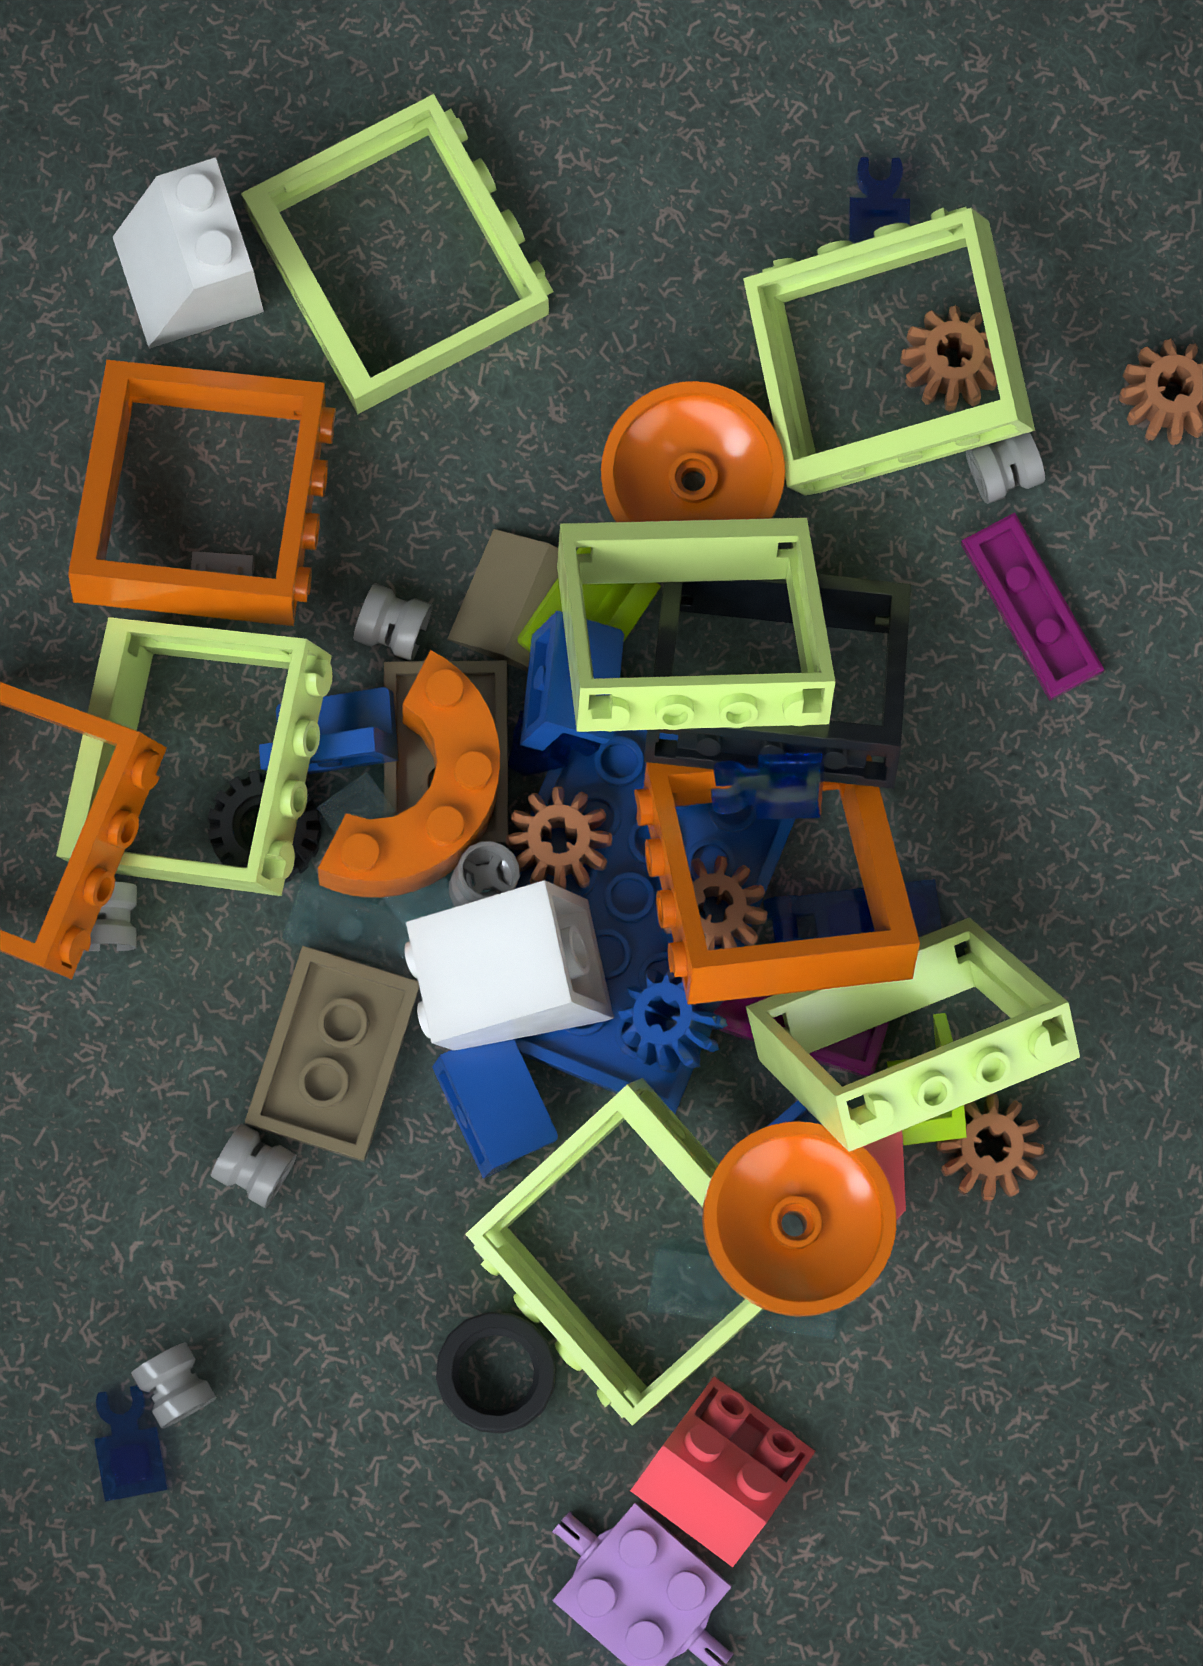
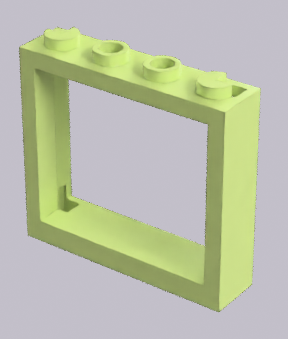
[241,94,554,414]
[743,207,1035,496]
[557,518,835,732]
[56,617,333,896]
[746,917,1080,1152]
[466,1078,764,1425]

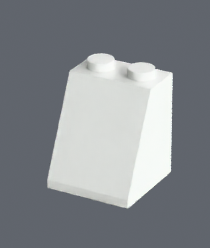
[113,157,264,349]
[405,880,614,1051]

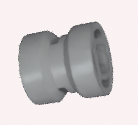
[966,432,1045,504]
[353,583,433,661]
[449,842,520,907]
[84,882,137,951]
[211,1123,297,1209]
[131,1342,216,1429]

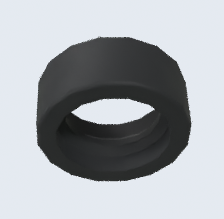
[436,1312,556,1434]

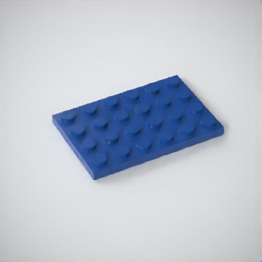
[513,730,806,1114]

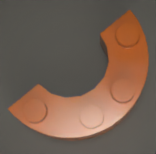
[318,650,500,897]

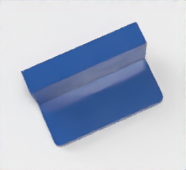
[520,611,624,751]
[259,687,399,775]
[432,1039,558,1179]

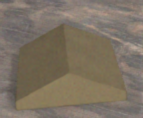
[447,529,558,672]

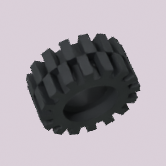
[207,770,322,883]

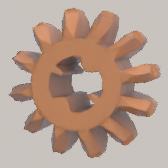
[900,305,997,412]
[1119,339,1203,445]
[506,787,612,890]
[664,856,767,950]
[936,1094,1044,1202]

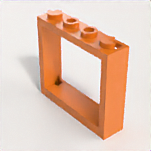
[68,360,336,626]
[0,682,167,979]
[634,755,920,1005]

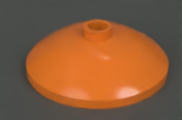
[601,381,785,522]
[702,1122,897,1317]

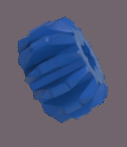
[617,968,728,1073]

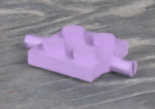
[552,1502,734,1666]

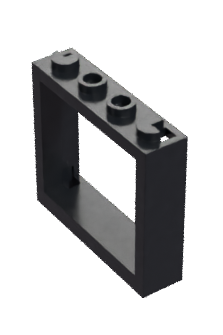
[644,574,911,789]

